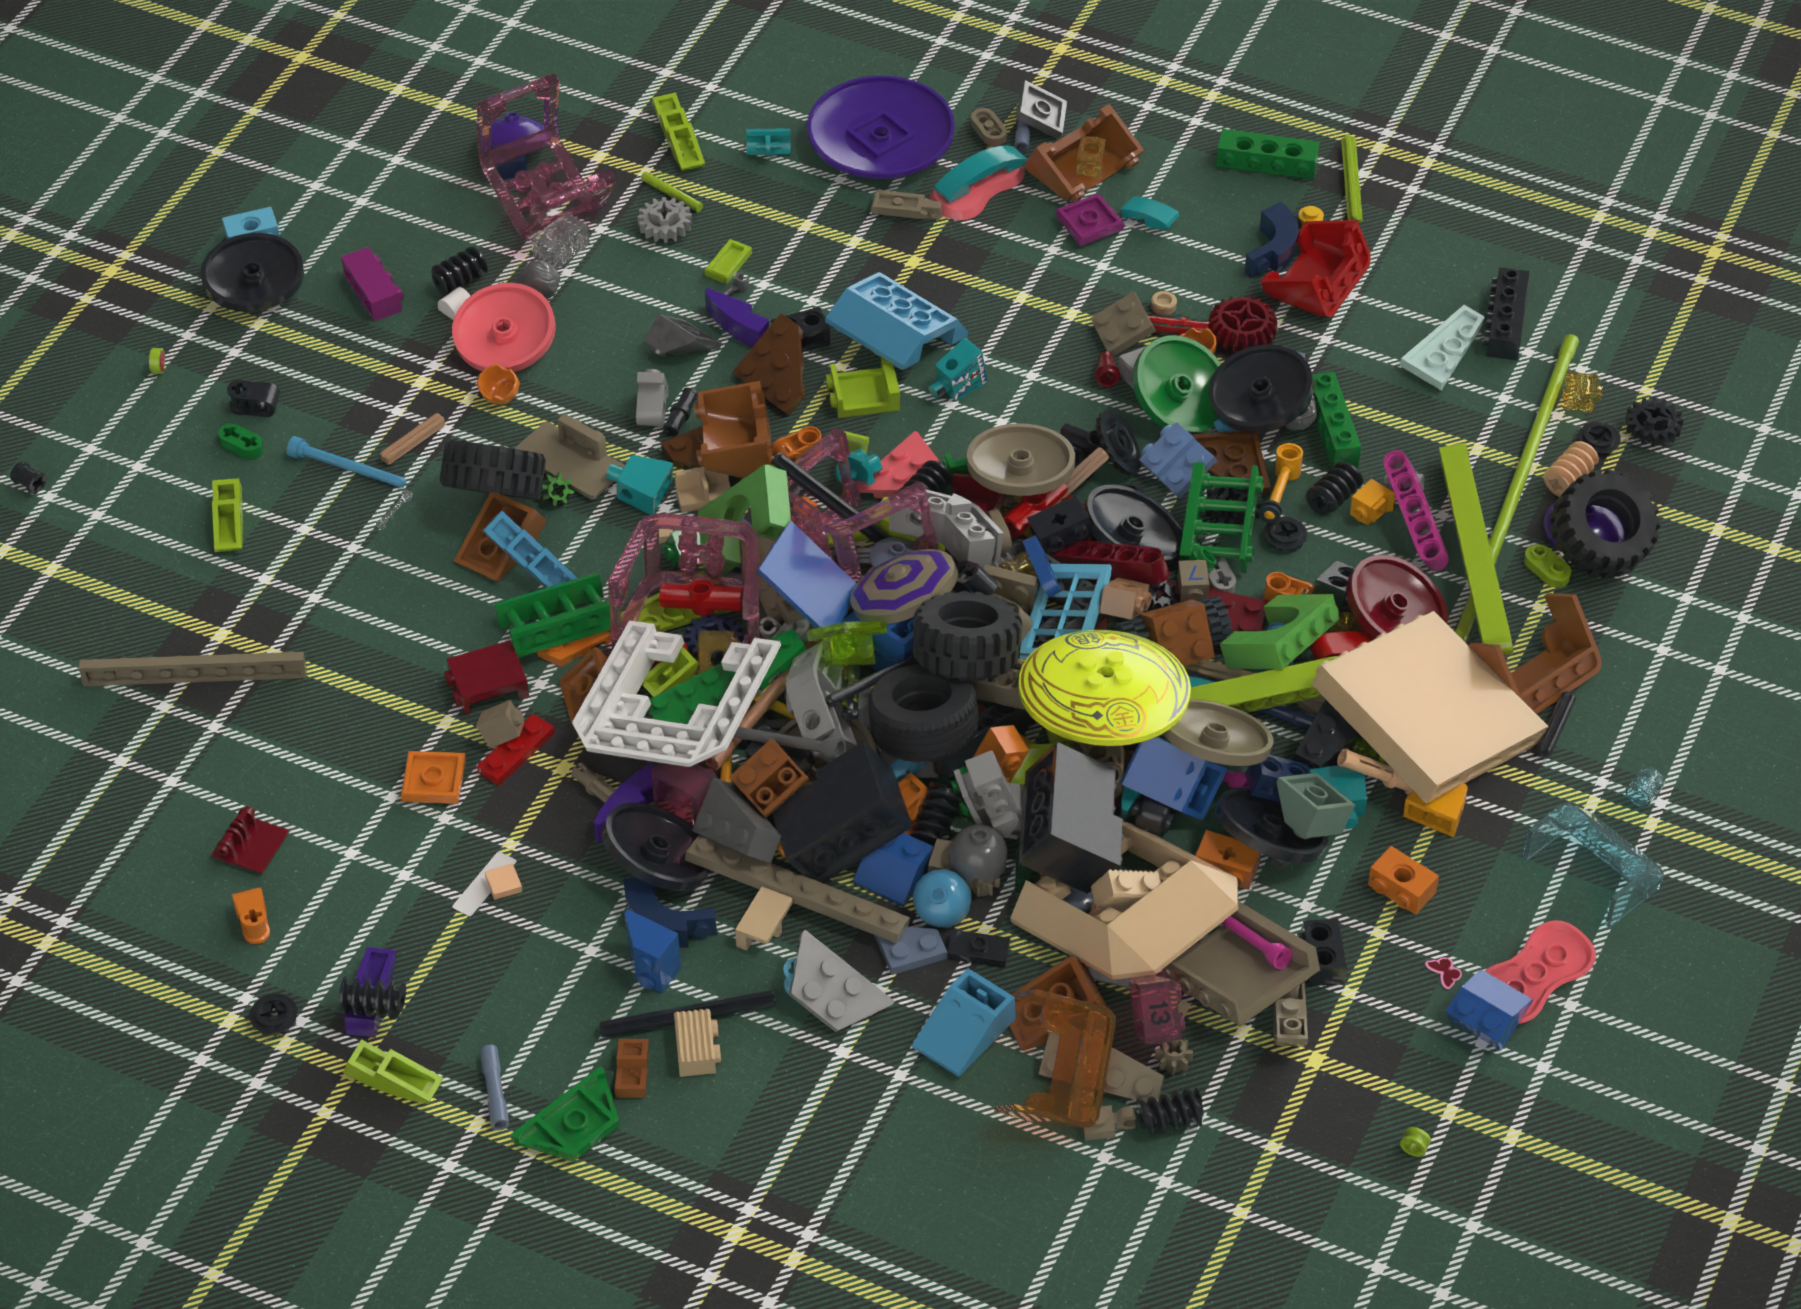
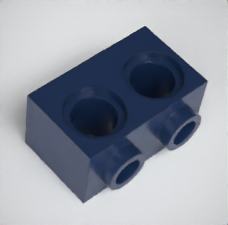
[1245,755,1311,802]

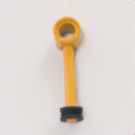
[1259,443,1303,524]

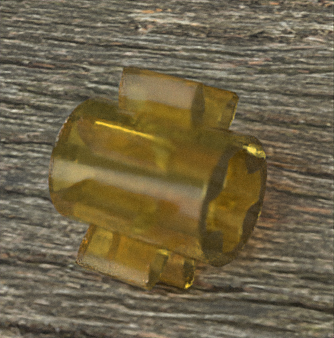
[1328,611,1361,633]

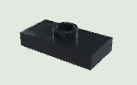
[947,929,1010,968]

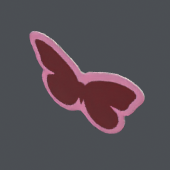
[1425,957,1462,989]

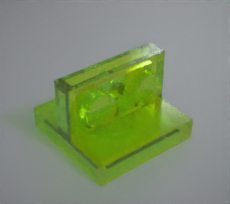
[807,621,887,666]

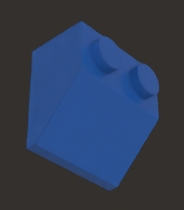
[853,833,933,908]
[624,909,681,993]
[1445,969,1533,1050]

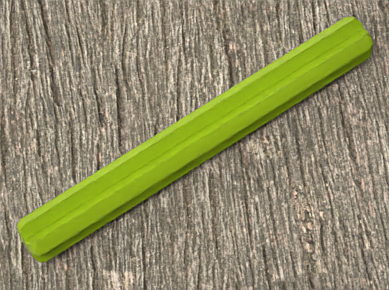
[1341,134,1363,223]

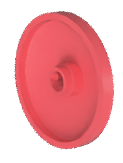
[452,283,556,372]

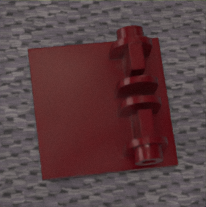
[211,806,290,874]

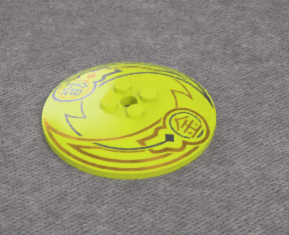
[1018,630,1191,746]

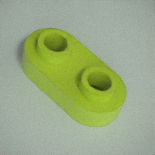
[1524,544,1571,588]

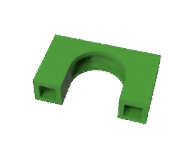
[698,464,791,574]
[1220,594,1340,670]

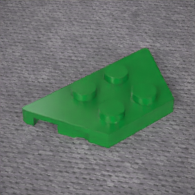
[511,1066,620,1162]

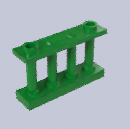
[1180,462,1264,573]
[494,572,622,658]

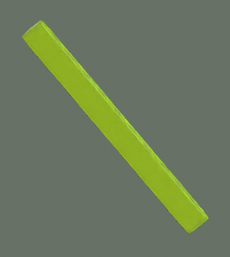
[1439,443,1513,655]
[1046,656,1338,750]

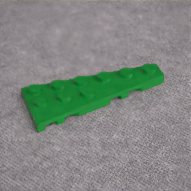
[647,628,806,725]

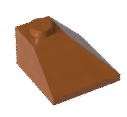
[559,647,608,722]

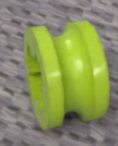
[1400,1127,1431,1157]

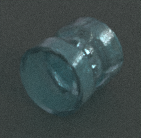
[1625,767,1665,807]

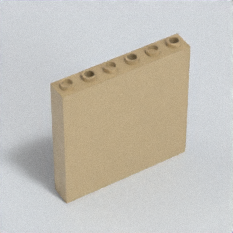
[1312,611,1548,803]

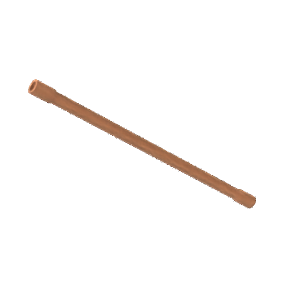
[705,567,873,770]

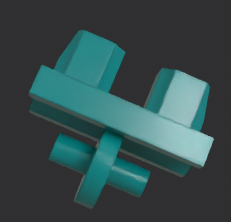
[746,128,791,157]
[835,448,883,486]

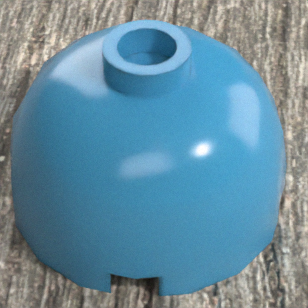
[913,869,972,928]

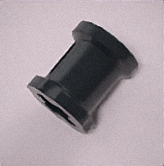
[10,461,47,494]

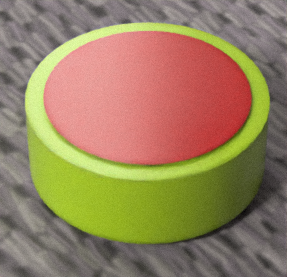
[149,348,165,374]

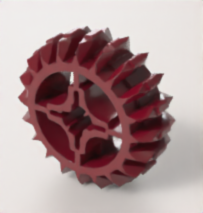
[1208,295,1278,354]

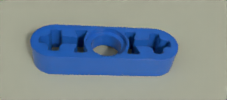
[1023,535,1061,598]

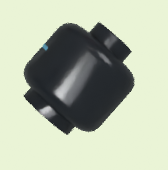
[1131,796,1176,836]

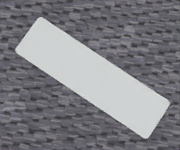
[452,852,516,916]

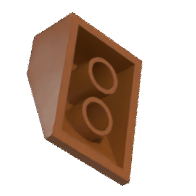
[454,492,547,582]
[1010,955,1110,1051]

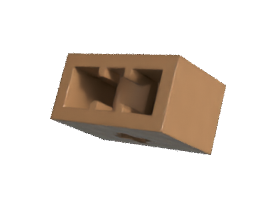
[1099,578,1152,620]

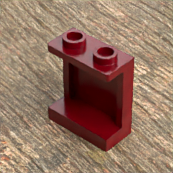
[949,473,1005,514]
[444,640,529,715]

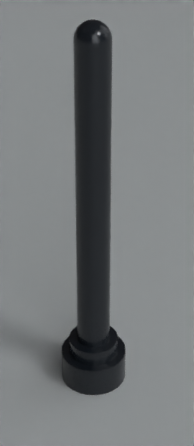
[825,650,919,706]

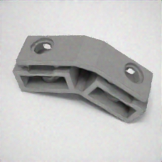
[889,487,1003,568]
[785,642,857,762]
[954,750,1024,840]

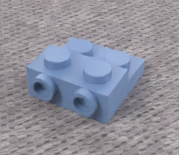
[1139,422,1217,499]

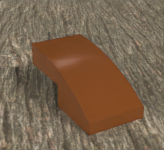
[615,1039,649,1098]

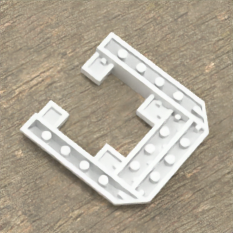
[572,621,781,767]

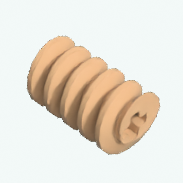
[1544,441,1599,497]

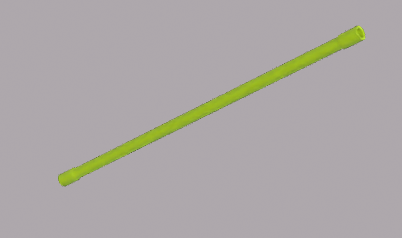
[1454,334,1579,644]

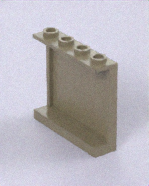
[1159,901,1320,1026]

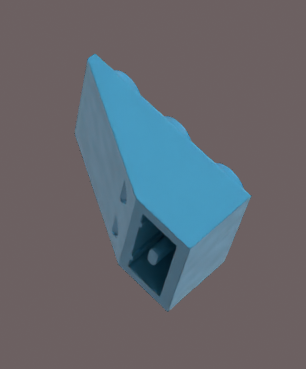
[912,968,1016,1077]

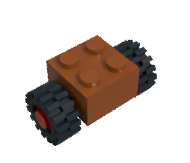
[1113,596,1233,667]

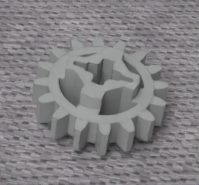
[637,197,692,243]

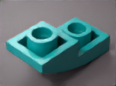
[1121,196,1179,230]

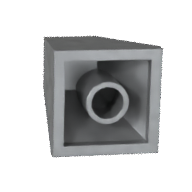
[645,314,723,357]

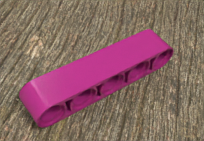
[1383,450,1449,571]

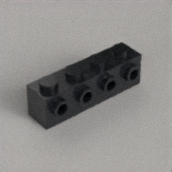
[1483,267,1530,360]

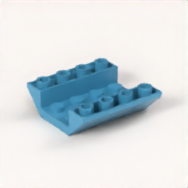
[825,272,969,370]

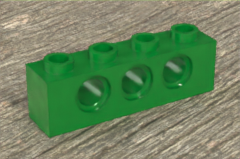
[1216,129,1320,180]
[1313,372,1361,468]

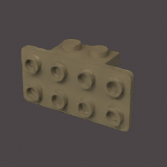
[514,413,625,499]

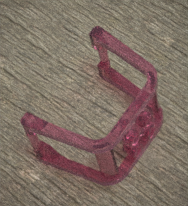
[477,73,616,239]
[787,428,938,583]
[608,513,760,649]

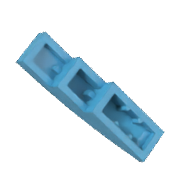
[482,511,577,588]

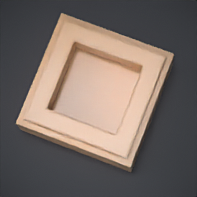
[485,863,522,900]

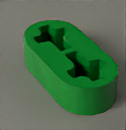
[218,423,264,460]

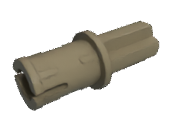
[571,762,615,803]

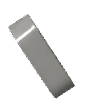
[1208,558,1236,593]

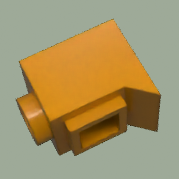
[1350,479,1395,525]

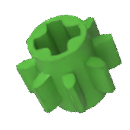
[542,472,574,506]

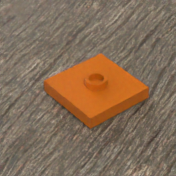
[401,751,466,804]

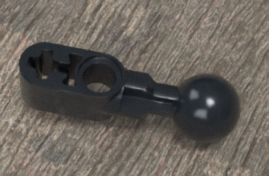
[949,554,998,596]

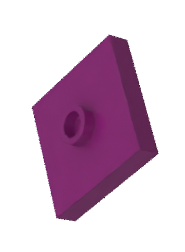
[1055,193,1124,246]

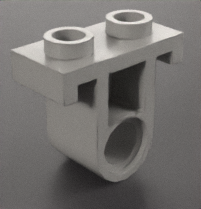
[636,369,669,427]

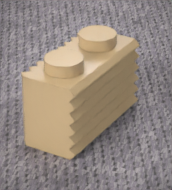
[1091,869,1161,911]
[674,1009,721,1077]

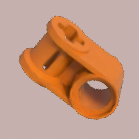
[771,426,823,467]
[1263,572,1314,602]
[232,887,270,945]

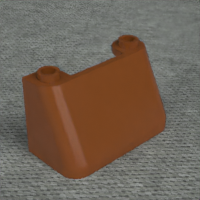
[1024,104,1144,203]
[694,381,772,478]

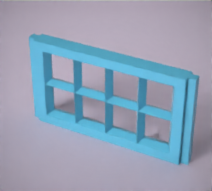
[1019,564,1112,660]

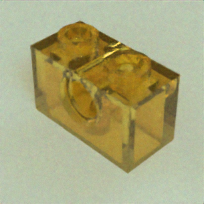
[697,631,739,675]

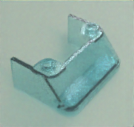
[1523,804,1664,928]

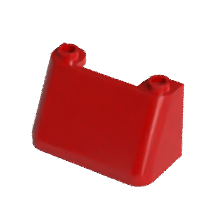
[1260,220,1371,317]

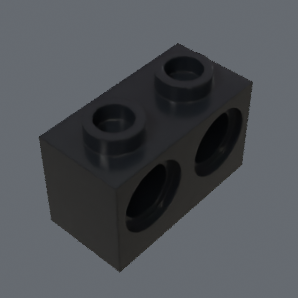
[771,307,830,353]
[1312,560,1354,615]
[1297,919,1347,986]

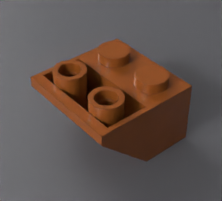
[730,738,809,818]

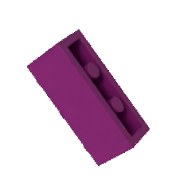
[341,247,404,322]

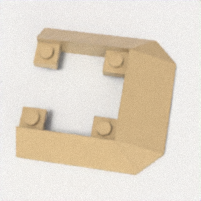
[1010,821,1238,980]

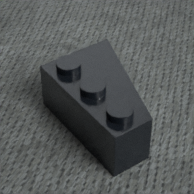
[1293,699,1363,769]

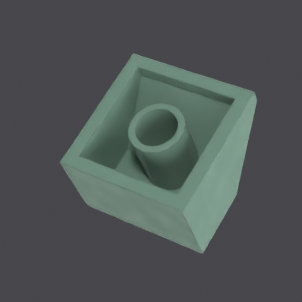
[1277,773,1355,839]

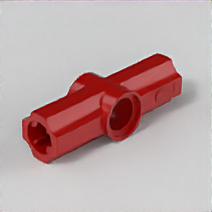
[1003,484,1067,538]
[659,579,745,616]

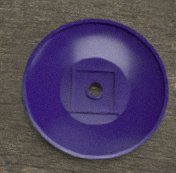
[807,76,955,179]

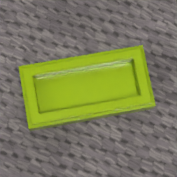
[704,239,752,284]

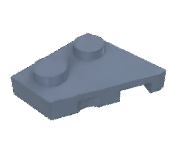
[874,927,947,975]

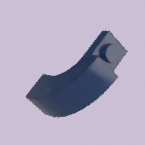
[1245,202,1298,278]
[623,878,717,948]

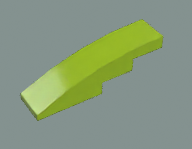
[652,92,705,171]

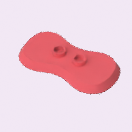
[929,166,1025,221]
[1485,920,1596,1024]

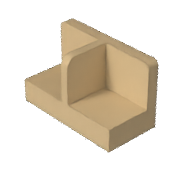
[675,467,731,513]
[735,886,792,951]

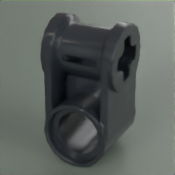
[227,380,280,417]

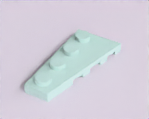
[1400,305,1485,391]

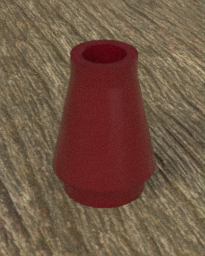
[1095,352,1121,388]

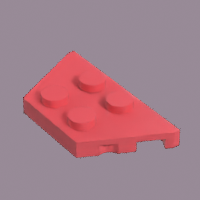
[849,431,939,498]

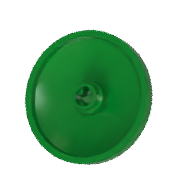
[1133,335,1221,435]

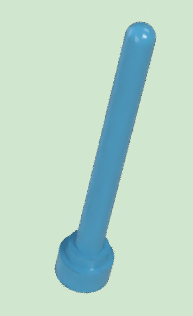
[287,436,406,487]

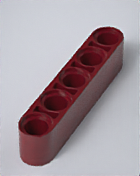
[1049,540,1169,585]

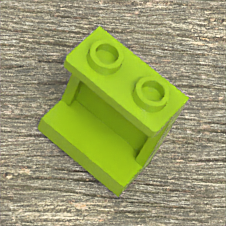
[825,357,900,418]

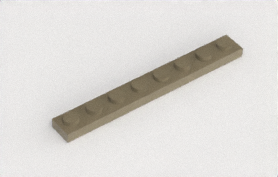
[79,652,307,686]
[685,835,910,943]

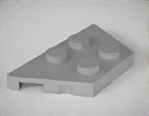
[789,930,895,1032]

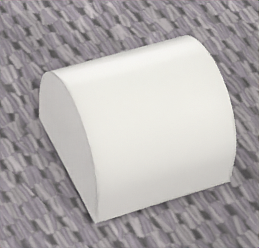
[438,287,470,320]

